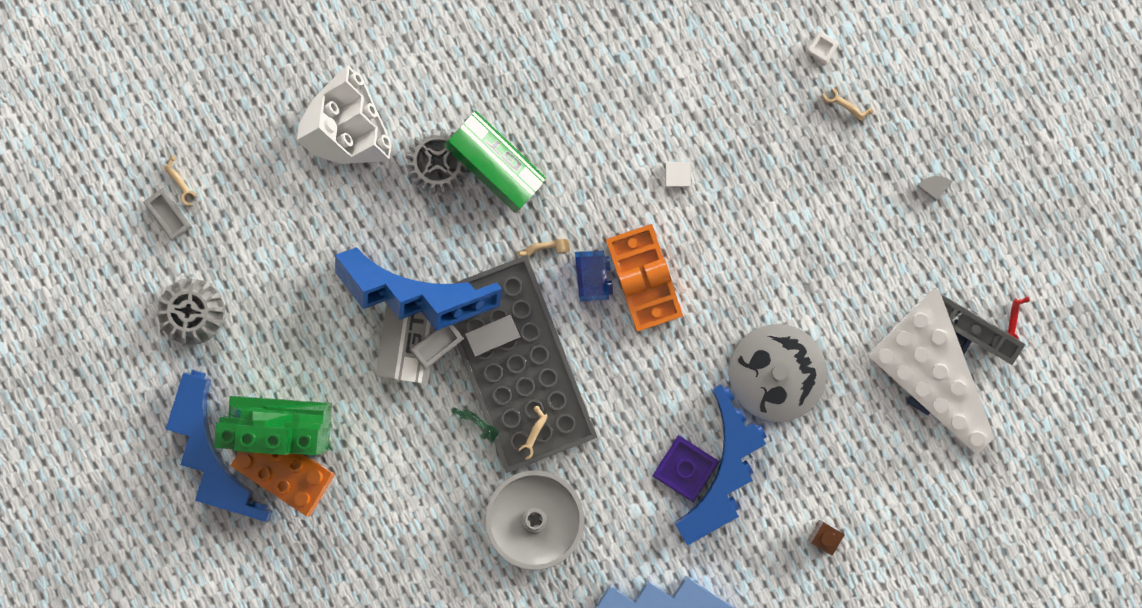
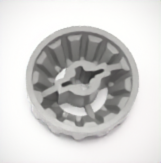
[156,278,225,345]

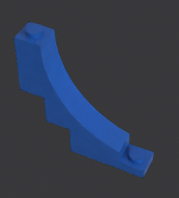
[335,247,502,331]
[166,369,272,522]

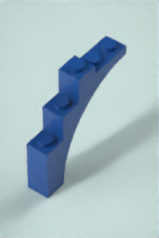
[674,384,767,546]

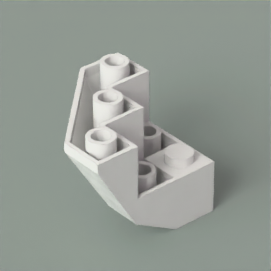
[297,65,391,164]

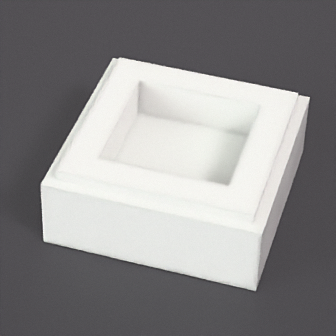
[806,30,840,64]
[665,162,691,187]

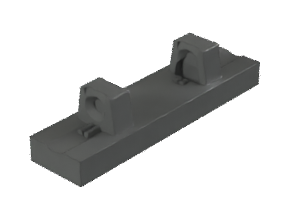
[941,294,1026,365]

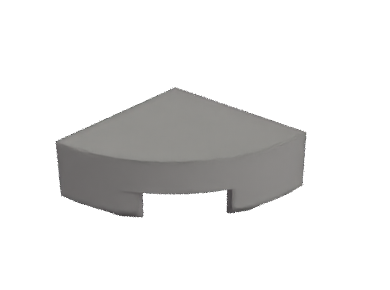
[917,176,952,201]

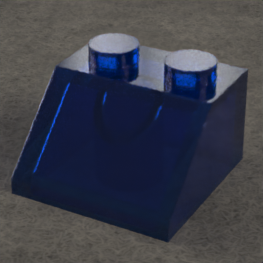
[575,251,613,303]

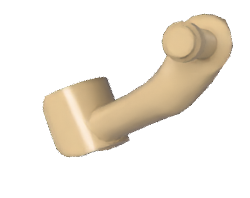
[822,88,874,121]
[163,155,198,206]
[516,239,570,257]
[519,406,547,459]

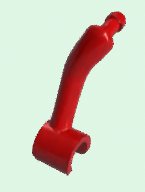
[1007,297,1030,339]

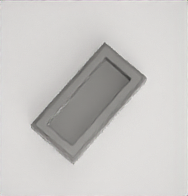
[143,188,192,241]
[466,314,520,357]
[410,324,464,370]

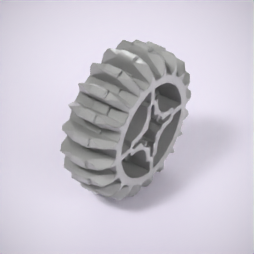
[405,129,468,194]

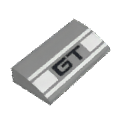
[376,304,435,384]

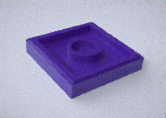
[652,435,720,503]

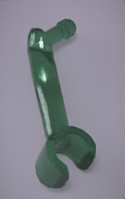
[451,408,499,443]

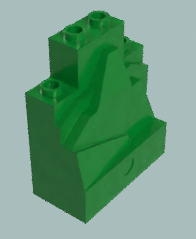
[214,396,332,455]

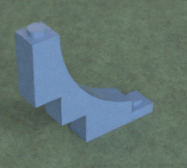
[595,575,736,608]

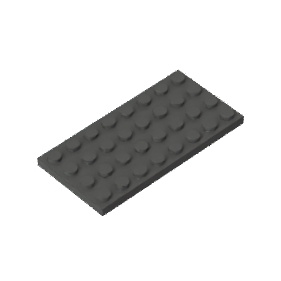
[453,255,598,473]

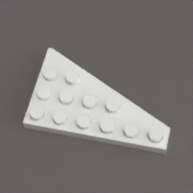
[868,286,995,455]

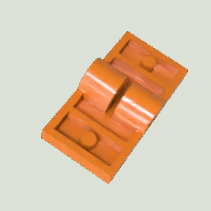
[606,224,683,332]
[230,452,335,517]

